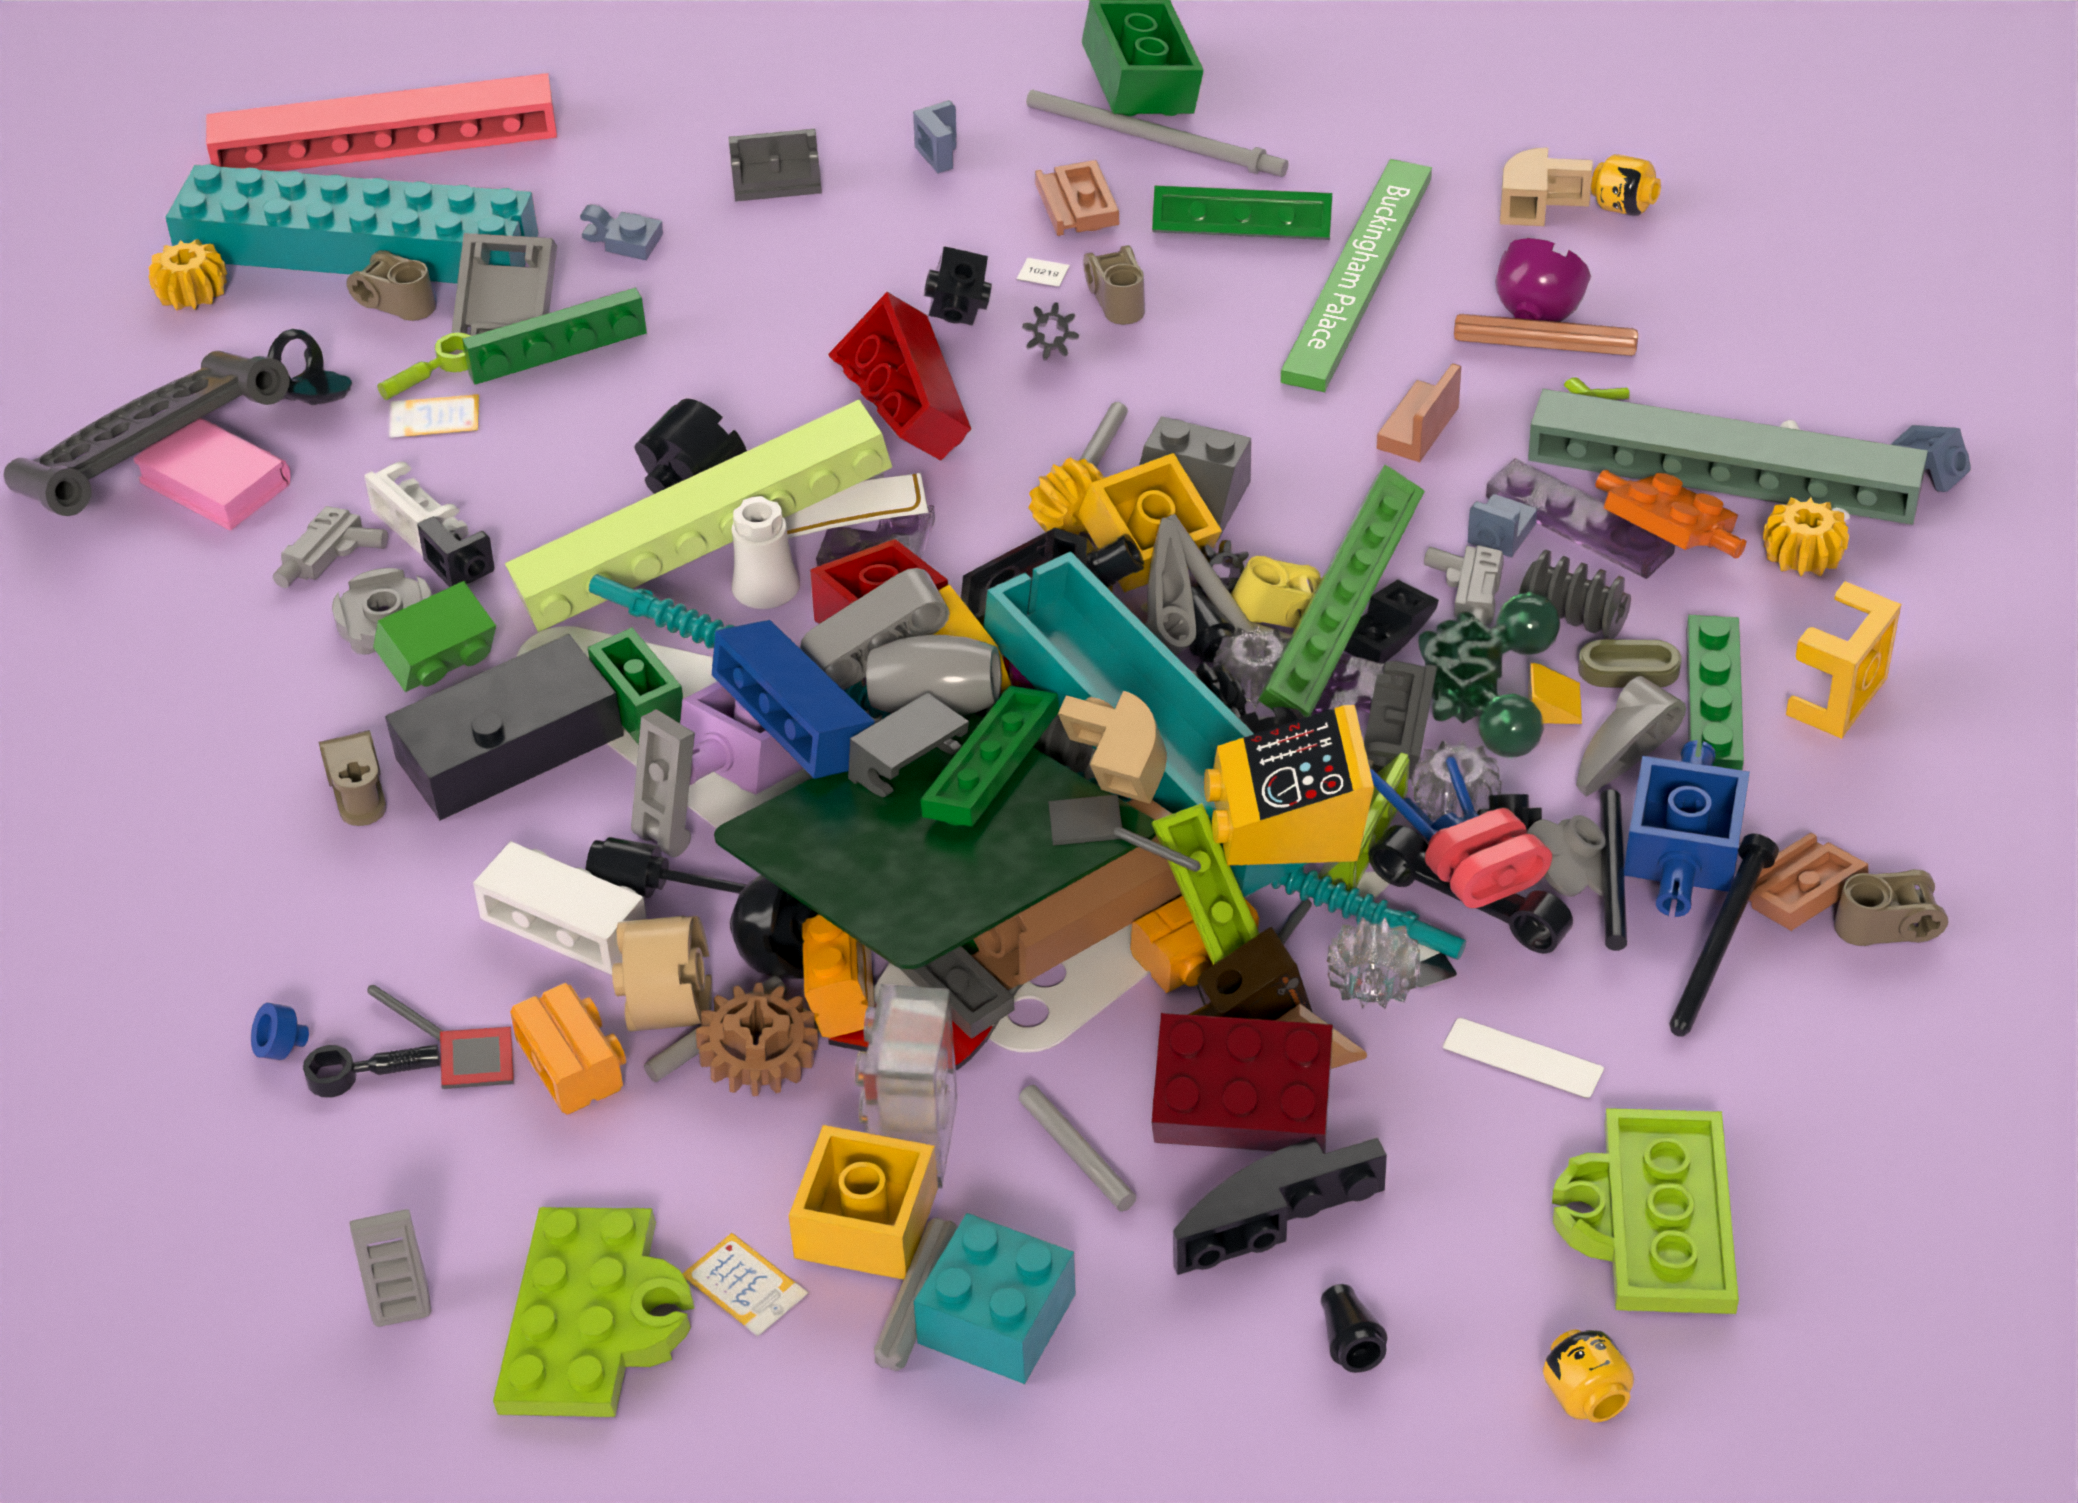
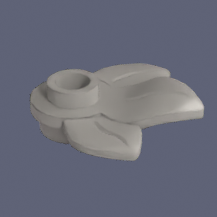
[1527,815,1605,897]

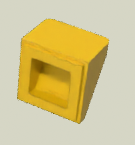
[1528,663,1582,724]

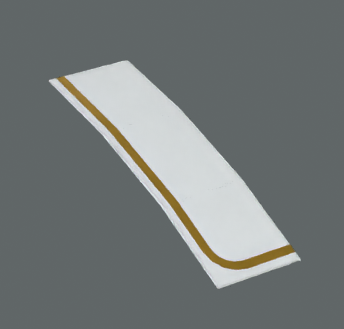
[784,473,928,538]

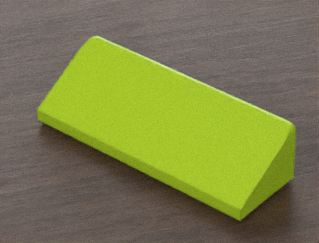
[1318,753,1410,891]
[1151,803,1260,965]

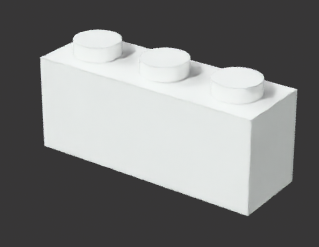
[473,841,647,975]

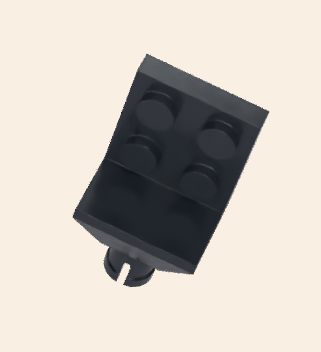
[961,527,1144,628]

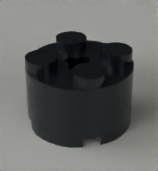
[634,398,747,494]

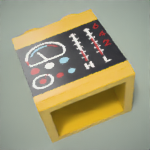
[1204,705,1374,866]

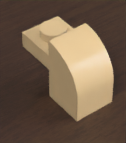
[1500,148,1593,226]
[1058,691,1167,804]

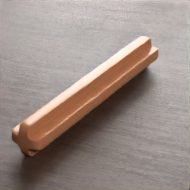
[1454,313,1638,356]

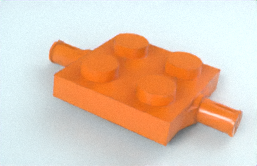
[1595,469,1746,559]

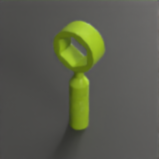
[377,332,470,400]

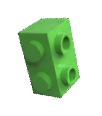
[373,581,496,692]

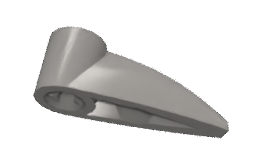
[1144,518,1196,656]
[1576,676,1686,797]

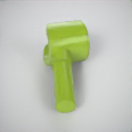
[1564,377,1630,400]

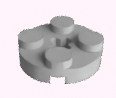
[332,568,432,655]

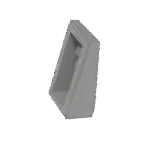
[349,1209,432,1327]

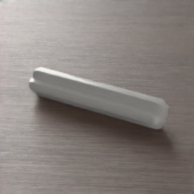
[874,1218,958,1371]

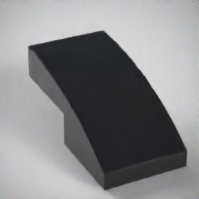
[1344,580,1439,668]

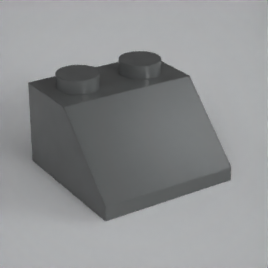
[1139,416,1251,542]

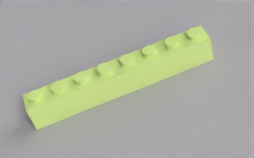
[505,400,892,632]

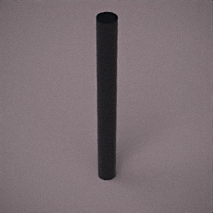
[1600,789,1627,951]

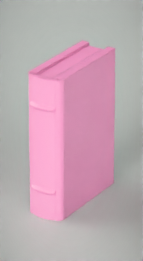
[134,418,291,531]

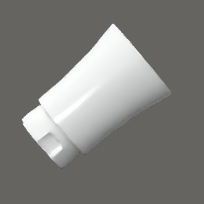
[732,496,800,609]

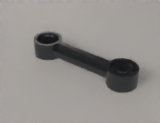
[1369,825,1573,954]

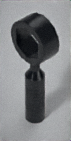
[303,1044,440,1097]

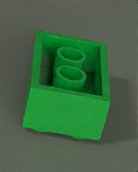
[1081,0,1204,116]

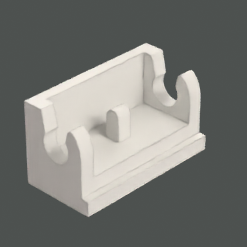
[364,462,469,556]

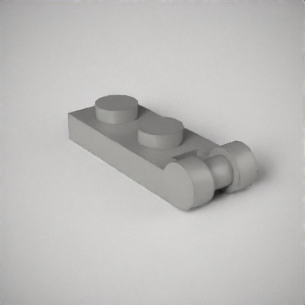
[631,709,695,858]

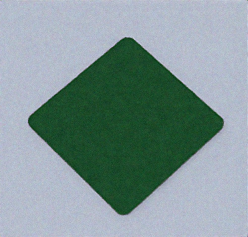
[714,713,1156,969]

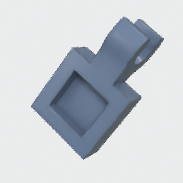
[580,204,663,260]

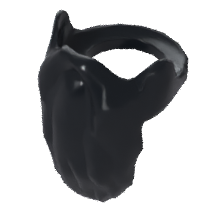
[267,329,352,406]

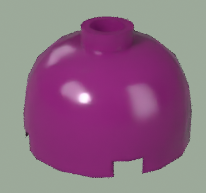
[1495,238,1591,322]

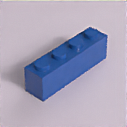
[711,620,875,779]

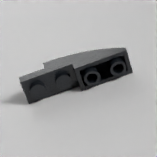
[1173,1137,1387,1275]

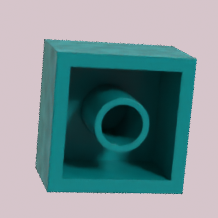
[914,1213,1076,1384]

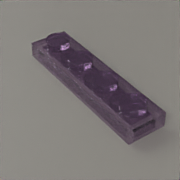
[1486,458,1675,579]

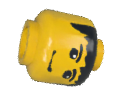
[1591,154,1661,216]
[1543,1329,1634,1423]

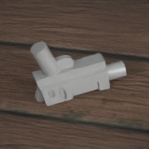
[273,506,388,588]
[1424,545,1504,636]

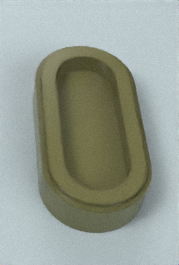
[1578,639,1682,688]

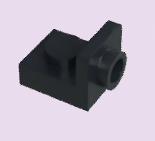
[417,516,495,587]

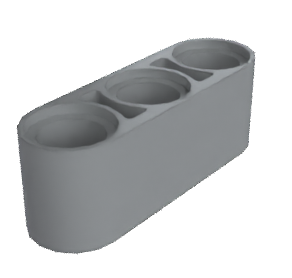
[800,568,950,690]

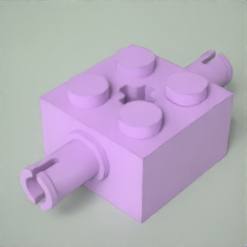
[680,681,804,795]

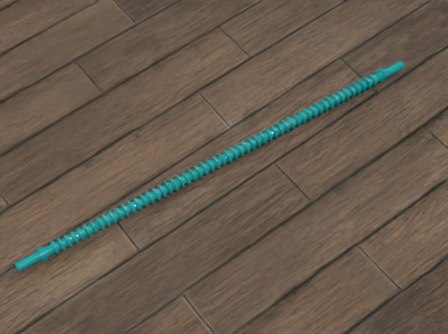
[589,574,1467,960]

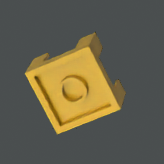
[1786,581,1902,739]

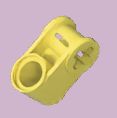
[1231,556,1321,629]

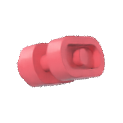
[1425,808,1552,908]

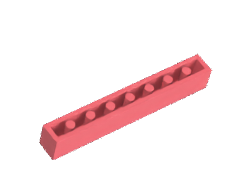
[206,73,557,171]

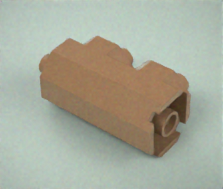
[971,799,1182,990]

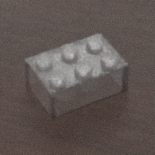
[855,984,958,1188]

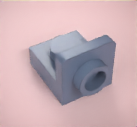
[913,100,957,173]
[1890,425,1971,492]
[1467,494,1538,558]

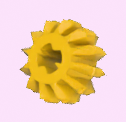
[148,239,227,311]
[1028,457,1105,535]
[1762,496,1849,577]

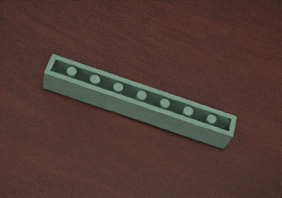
[1528,389,1928,525]

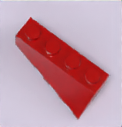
[828,292,972,461]

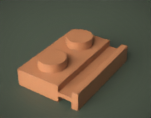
[1035,160,1119,236]
[1749,833,1869,931]

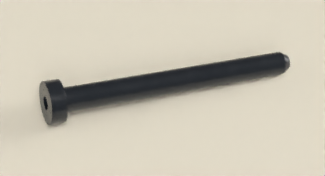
[1669,833,1779,1037]

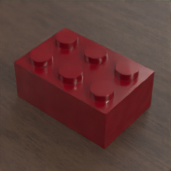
[1151,1013,1333,1154]

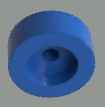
[251,1003,309,1061]

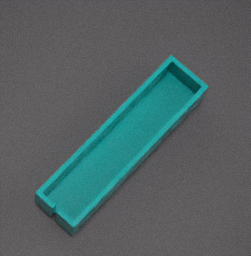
[165,164,539,284]
[984,551,1308,897]

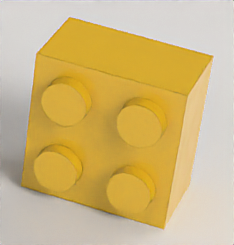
[1077,453,1222,593]
[788,1125,938,1280]

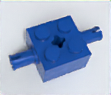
[1624,740,1750,917]

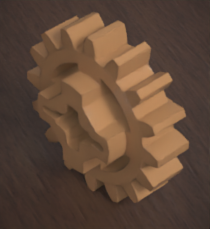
[696,983,818,1096]

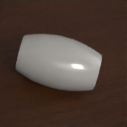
[866,635,1002,716]

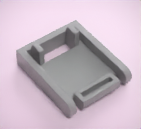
[451,233,557,336]

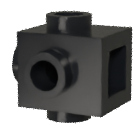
[924,246,992,326]

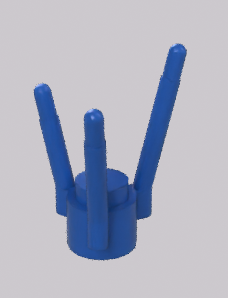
[1370,757,1478,843]

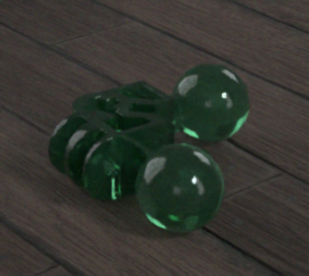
[1418,592,1561,759]

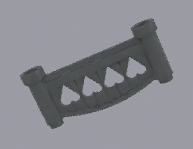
[4,351,290,516]

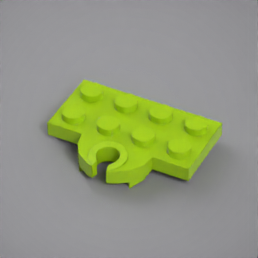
[1552,1108,1739,1314]
[493,1207,695,1417]

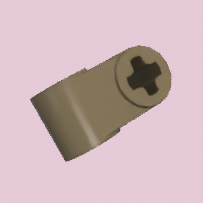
[1083,245,1145,325]
[346,250,436,321]
[319,730,386,826]
[1834,869,1948,946]

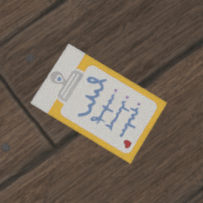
[389,394,479,438]
[682,1233,809,1336]

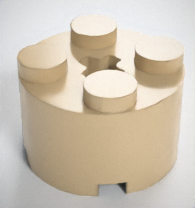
[612,916,712,1032]

